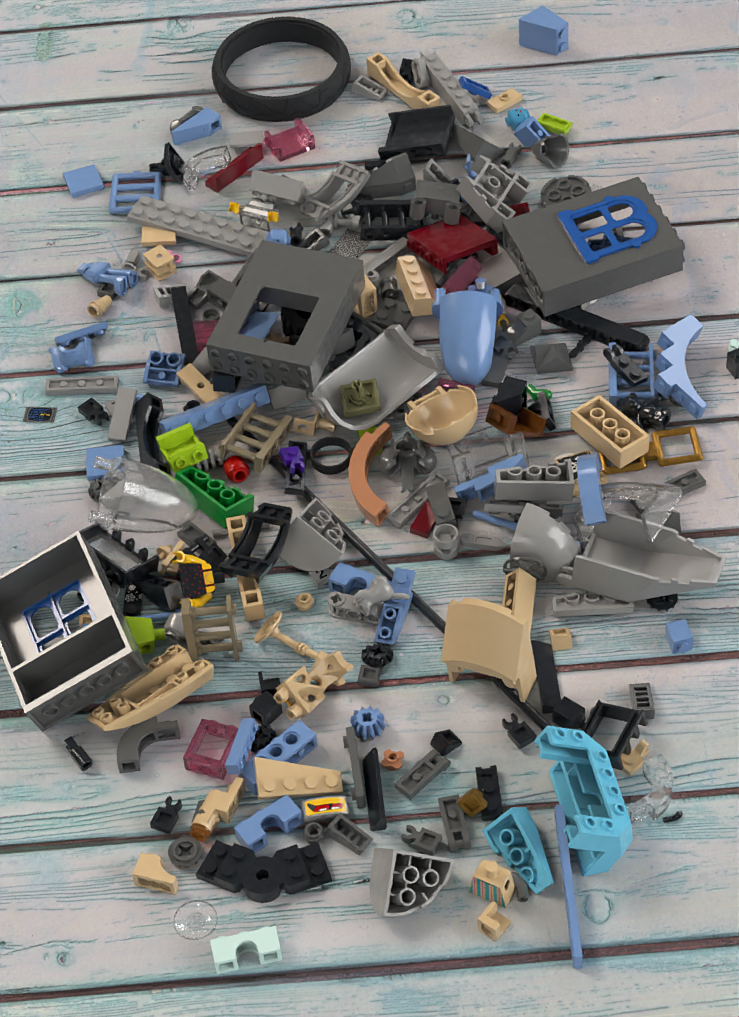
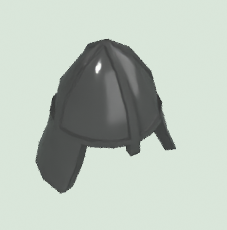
[531,133,569,169]

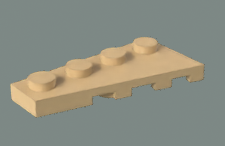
[254,757,343,800]

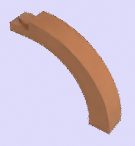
[349,422,393,527]

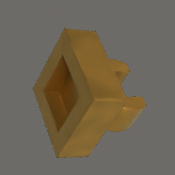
[457,788,488,818]

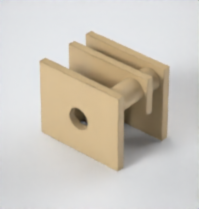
[143,244,177,282]

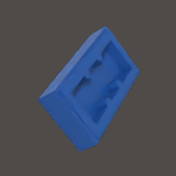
[458,76,492,99]

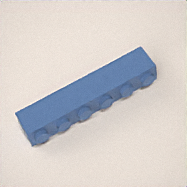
[158,383,271,434]

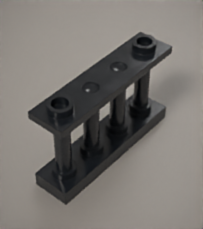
[358,200,428,241]

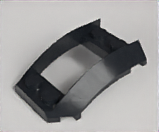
[218,502,293,584]

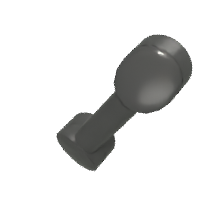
[170,106,204,135]

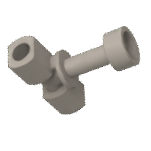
[320,212,363,238]

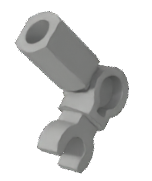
[121,249,149,282]

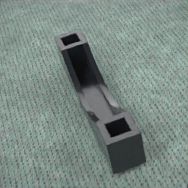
[134,392,172,493]

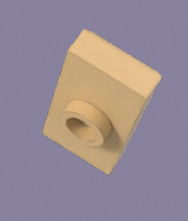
[487,88,523,114]

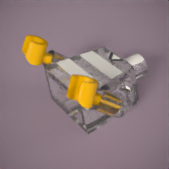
[228,196,281,232]

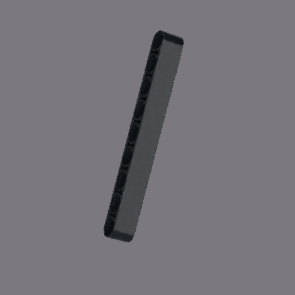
[502,283,650,352]

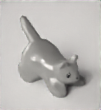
[352,576,410,615]

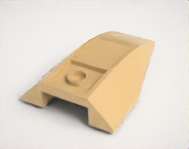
[87,644,214,731]

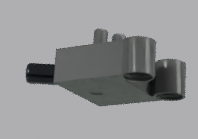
[409,178,461,225]

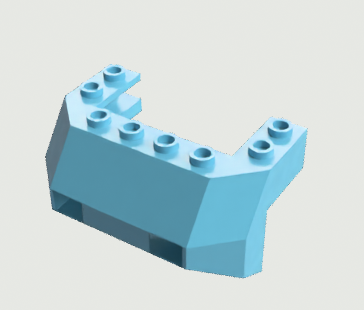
[534,726,633,877]

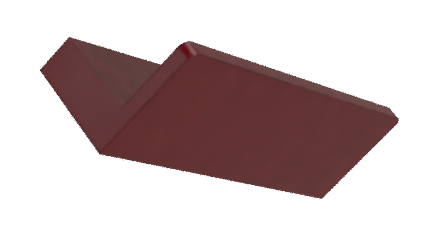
[205,143,263,193]

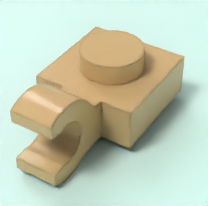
[621,739,650,777]

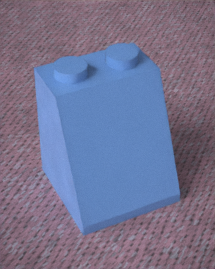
[519,5,568,55]

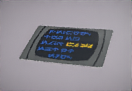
[23,407,57,423]

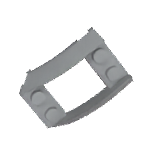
[299,160,371,221]

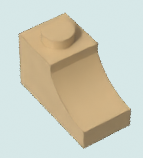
[132,852,178,895]

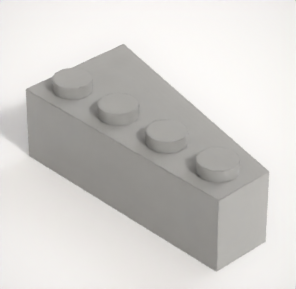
[494,459,574,501]

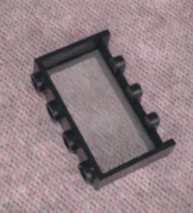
[79,518,160,589]

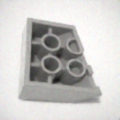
[248,169,306,205]

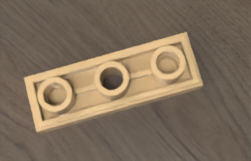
[176,363,223,404]

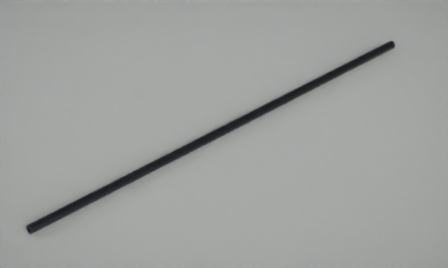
[227,417,552,731]

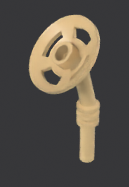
[254,611,319,660]

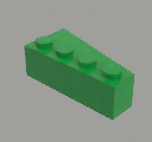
[175,465,254,529]

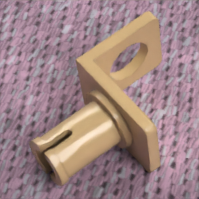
[293,411,336,436]

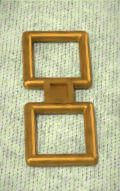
[597,426,703,475]

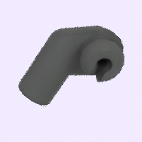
[511,872,528,902]

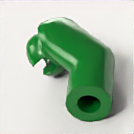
[527,384,552,401]

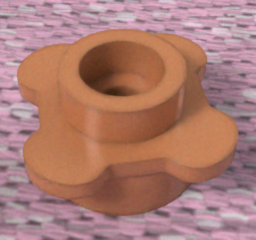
[381,749,404,770]

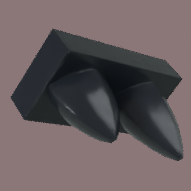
[527,391,556,431]

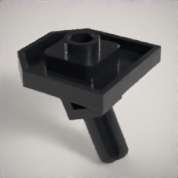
[149,142,187,183]

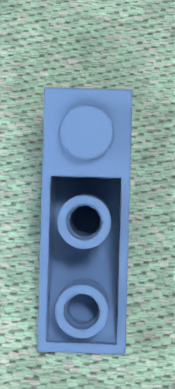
[171,107,222,145]

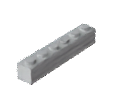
[364,237,410,273]

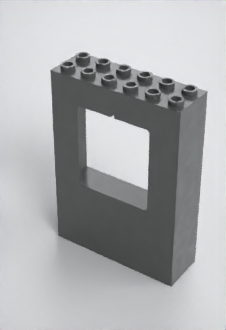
[206,240,365,392]

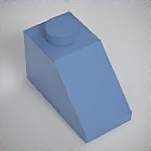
[513,116,550,147]

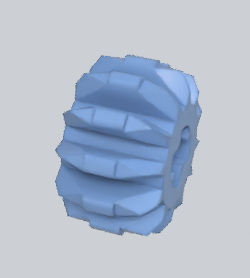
[350,705,385,741]

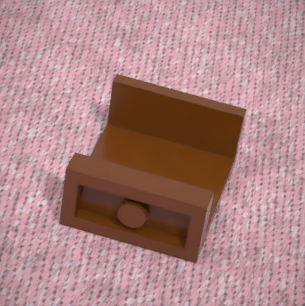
[485,404,547,437]

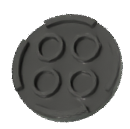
[541,175,592,207]

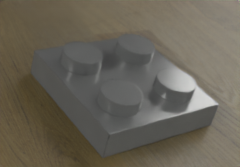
[370,297,415,331]

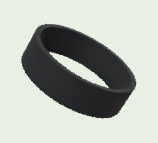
[310,436,352,475]

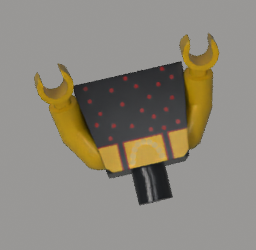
[172,551,225,608]

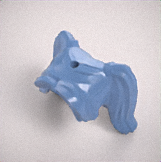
[48,338,95,374]

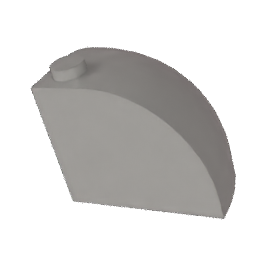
[279,497,346,571]
[510,503,582,582]
[370,848,454,917]

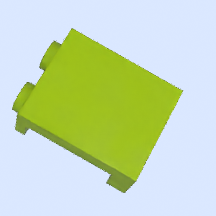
[155,423,209,473]

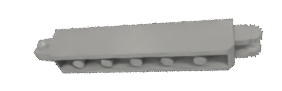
[420,50,483,128]

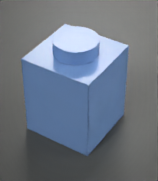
[665,619,693,654]

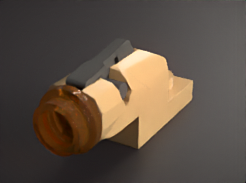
[190,776,246,842]

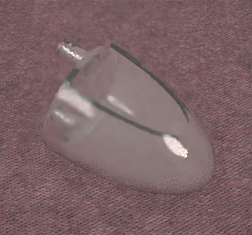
[88,456,199,533]

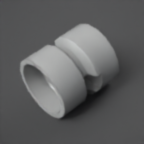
[433,523,459,560]

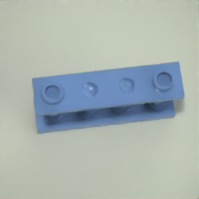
[608,342,658,408]

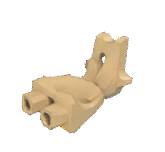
[273,650,354,720]

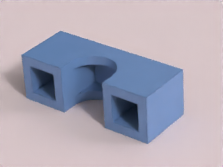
[328,562,391,603]
[234,795,303,854]

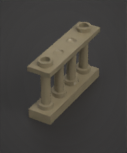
[218,402,293,473]
[181,595,242,662]

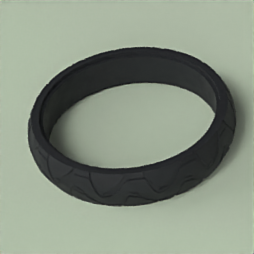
[212,16,351,122]

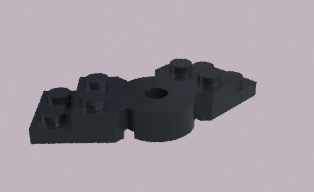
[196,840,332,903]

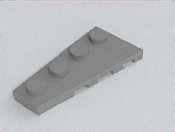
[552,591,634,617]

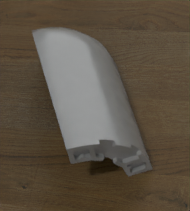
[308,324,445,430]

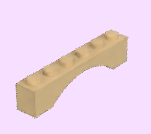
[366,52,441,109]
[226,515,265,622]

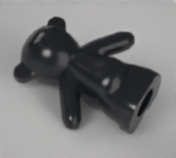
[621,393,671,431]

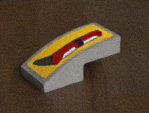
[301,796,349,822]

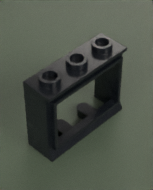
[581,700,648,770]

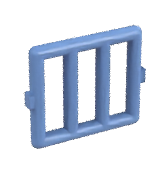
[109,171,162,214]

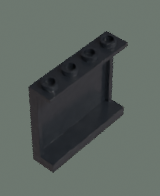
[378,104,455,161]

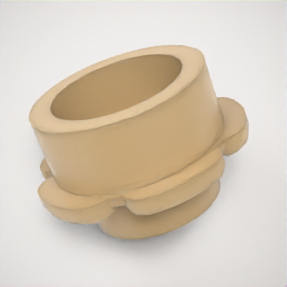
[295,593,314,611]

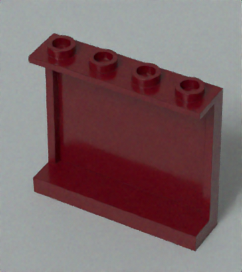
[406,214,498,274]

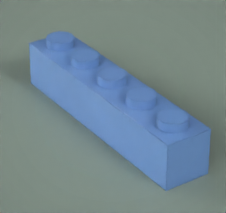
[225,718,258,774]

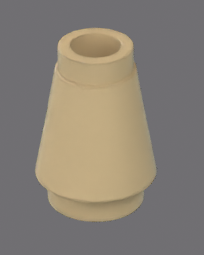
[87,295,112,318]

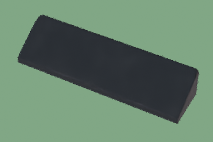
[531,640,561,714]
[362,747,387,831]

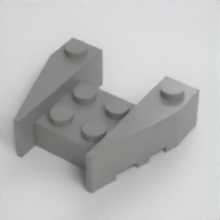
[456,155,534,233]

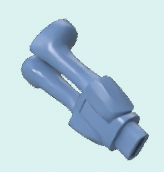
[77,262,138,297]

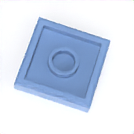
[63,164,104,198]
[86,445,125,481]

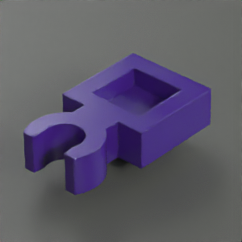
[279,446,305,474]

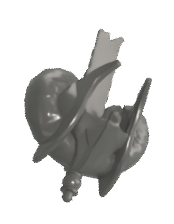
[379,432,437,493]

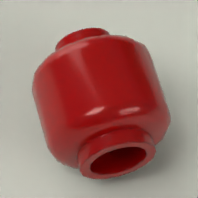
[223,455,250,483]

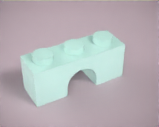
[210,926,282,974]

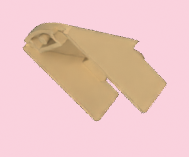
[441,598,537,702]

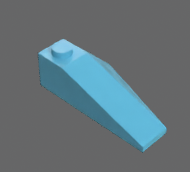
[482,807,554,894]

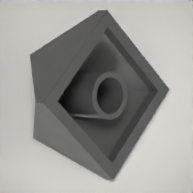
[530,343,573,374]

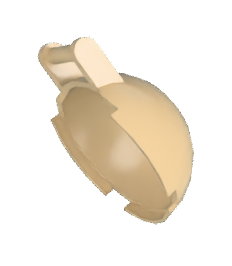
[405,385,478,446]

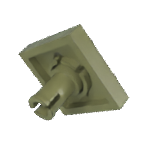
[340,378,381,418]

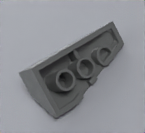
[452,124,506,162]

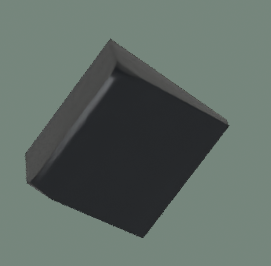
[430,729,462,756]

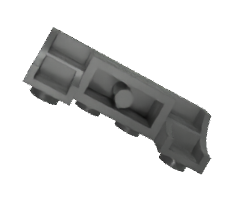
[188,270,260,328]

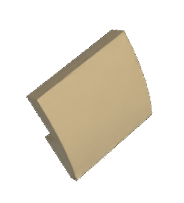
[141,225,176,247]

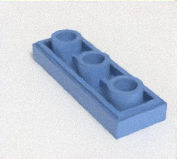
[54,321,108,347]

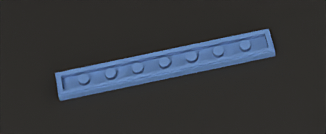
[555,805,582,969]

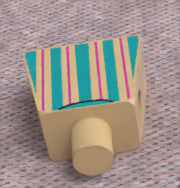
[469,860,516,908]

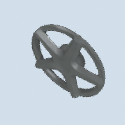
[503,556,548,582]

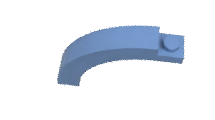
[577,452,607,526]

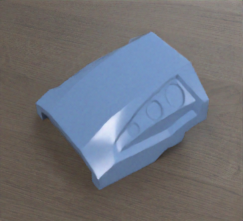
[143,351,187,387]

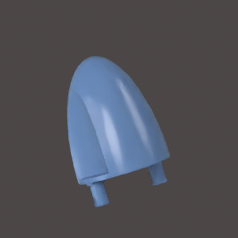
[432,288,503,387]

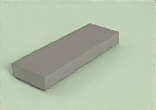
[107,387,137,442]

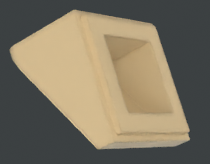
[549,627,572,651]

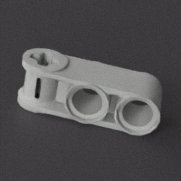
[327,592,384,626]

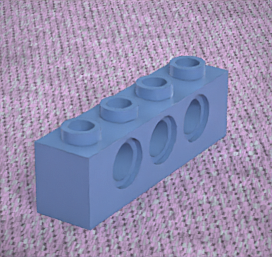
[238,720,318,796]

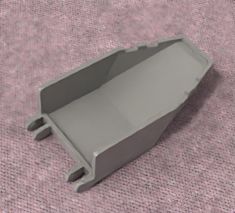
[556,510,726,602]

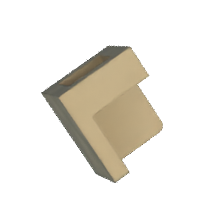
[477,901,511,942]

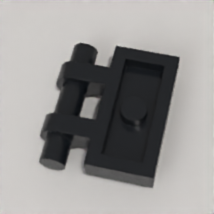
[182,534,228,570]

